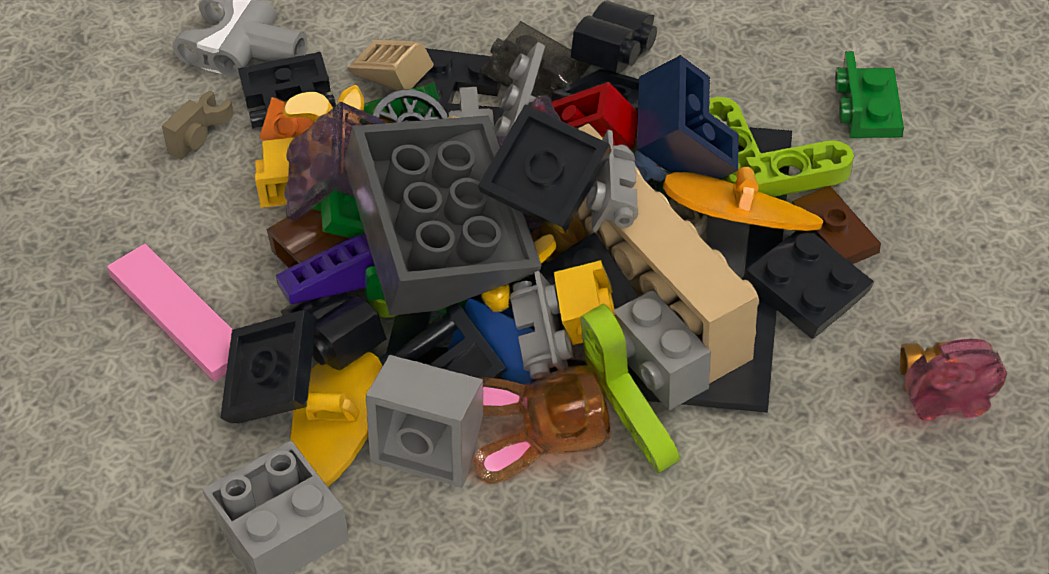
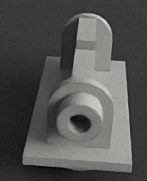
[586,130,638,232]
[510,271,573,379]

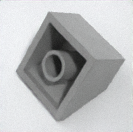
[366,355,483,488]

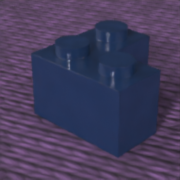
[637,55,738,179]

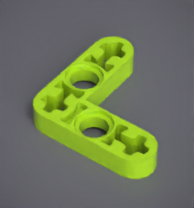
[709,97,854,197]
[580,304,681,474]

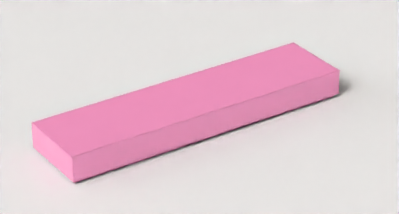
[107,244,233,382]

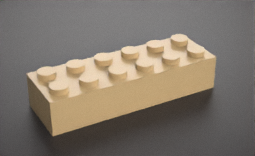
[576,123,759,384]

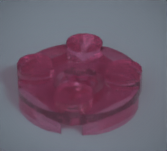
[904,339,1007,420]

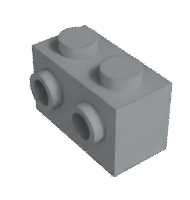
[614,290,711,410]

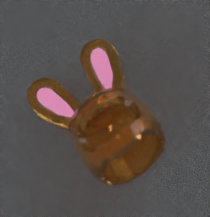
[474,365,611,484]

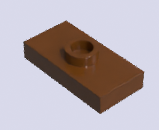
[792,186,881,264]

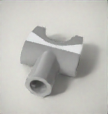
[173,0,307,77]

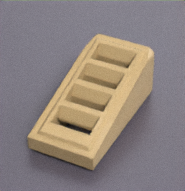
[348,40,434,90]

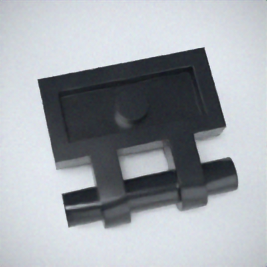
[238,52,337,129]

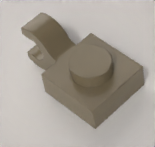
[162,91,234,160]

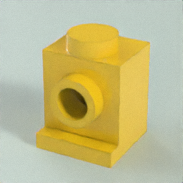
[255,137,305,208]
[554,260,615,345]

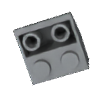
[202,440,349,574]

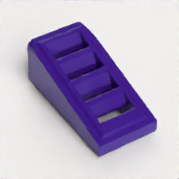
[276,234,375,304]

